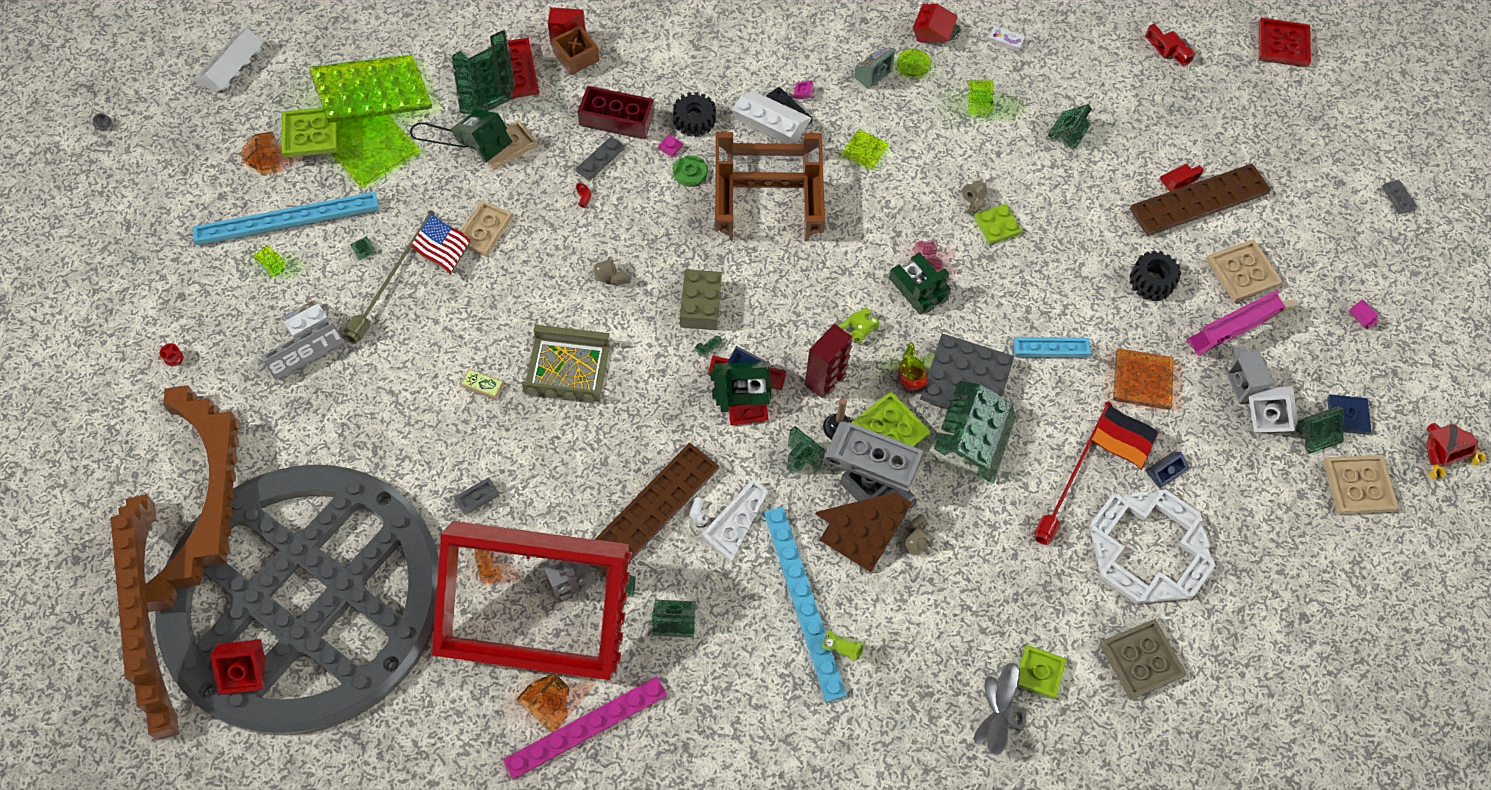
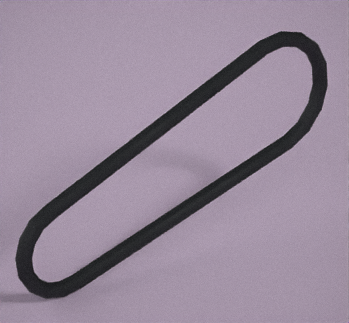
[410,122,469,148]

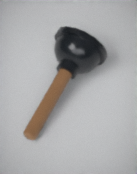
[823,398,852,440]

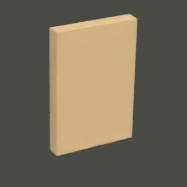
[487,120,538,170]
[461,201,514,257]

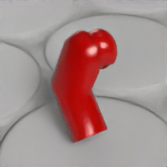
[575,182,592,208]

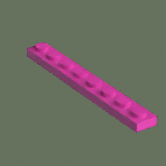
[503,676,667,780]

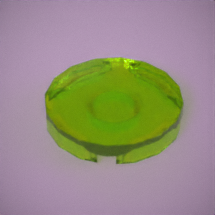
[897,49,931,78]

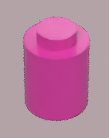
[1349,300,1379,328]

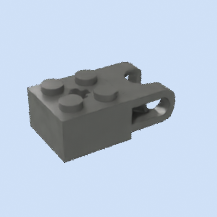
[840,457,917,509]

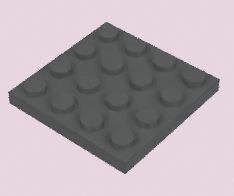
[920,333,1014,423]

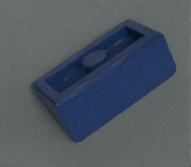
[1145,451,1189,488]

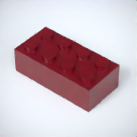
[577,85,655,139]
[804,323,853,398]

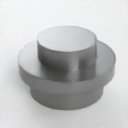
[93,113,112,130]

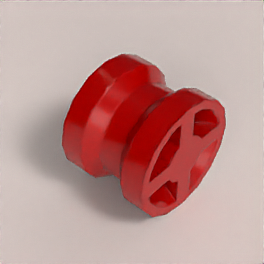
[159,343,184,366]

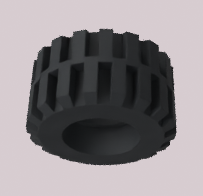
[1130,251,1181,301]

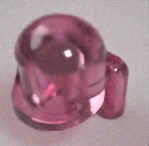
[914,240,944,271]

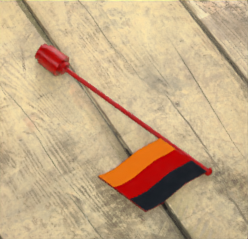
[1034,401,1158,545]

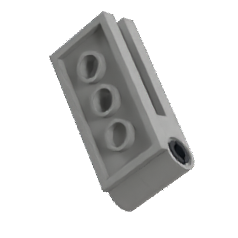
[824,422,924,494]

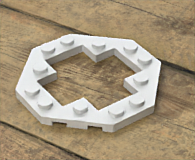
[1089,490,1215,604]

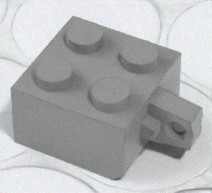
[1227,346,1273,404]
[543,561,594,600]

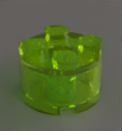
[968,79,994,115]

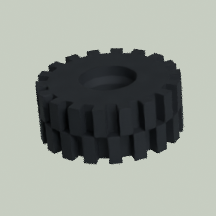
[673,92,716,137]

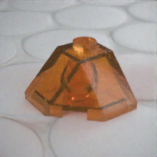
[242,131,280,175]
[516,673,569,733]

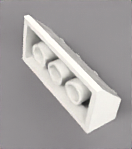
[194,27,264,92]
[732,91,811,144]

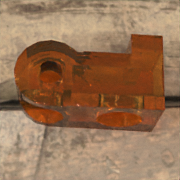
[474,549,502,584]

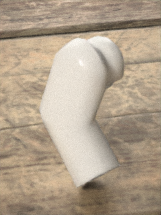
[689,497,708,526]

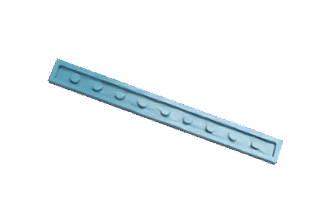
[193,192,379,246]
[764,507,847,703]

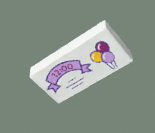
[988,26,1025,52]

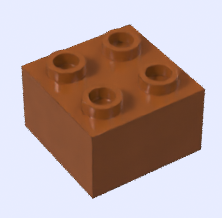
[551,25,600,75]

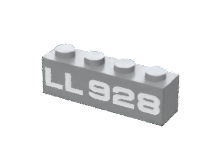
[261,319,344,381]

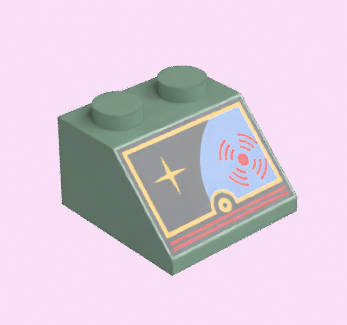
[854,48,896,89]

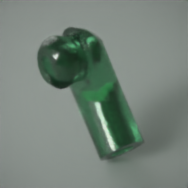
[695,335,722,356]

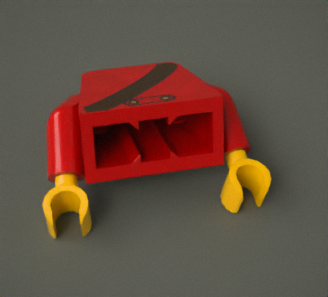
[1426,423,1486,480]

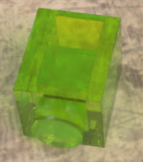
[253,244,286,278]

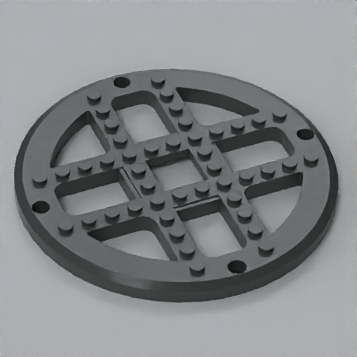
[155,464,439,736]

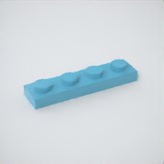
[1013,337,1091,358]

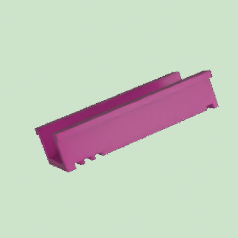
[1186,290,1286,356]

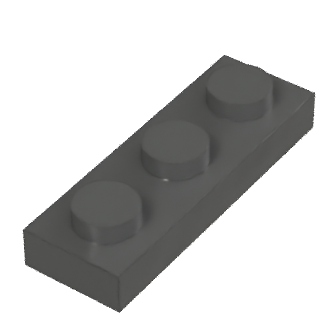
[576,136,625,181]

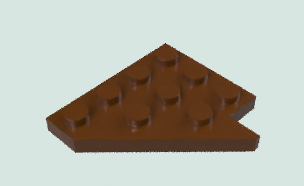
[815,492,913,572]

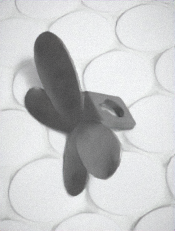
[974,663,1027,754]

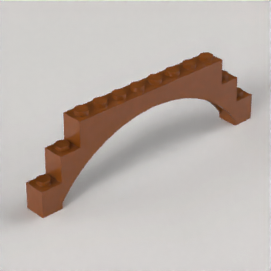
[145,385,241,612]
[110,494,179,740]

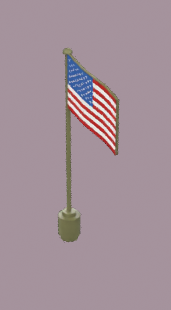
[343,210,471,343]

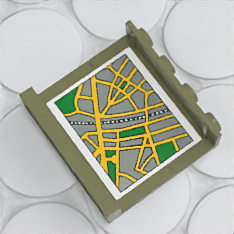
[522,325,611,403]

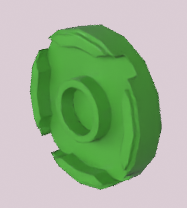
[673,155,708,187]

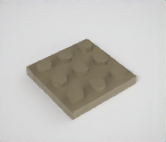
[1099,619,1187,700]

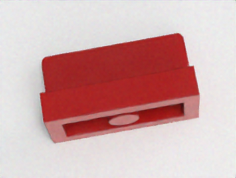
[1159,164,1204,191]
[729,404,769,426]

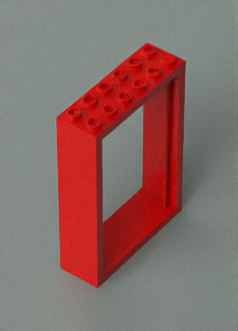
[432,521,632,680]

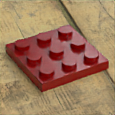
[1258,18,1311,67]

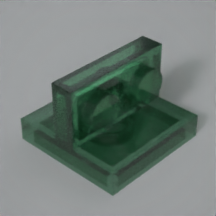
[1048,104,1092,149]
[1295,406,1344,454]
[787,426,825,474]
[652,599,696,637]

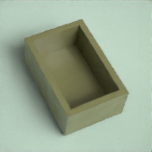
[680,269,722,330]

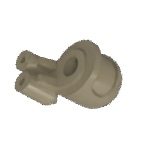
[962,181,988,215]
[594,256,630,286]
[904,514,934,555]

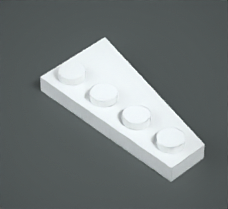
[701,478,768,563]

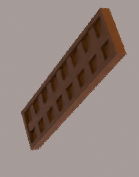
[1130,163,1271,236]
[593,442,719,577]

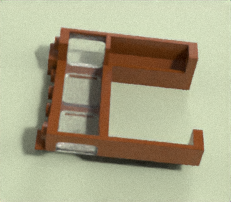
[715,131,825,241]

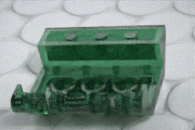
[452,30,515,114]
[934,381,1016,483]

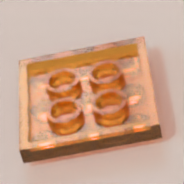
[1113,348,1174,410]

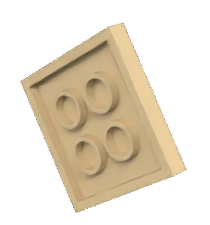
[1206,239,1283,303]
[1323,455,1399,514]

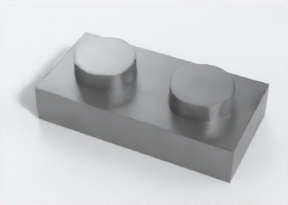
[1382,179,1417,214]
[454,477,500,516]

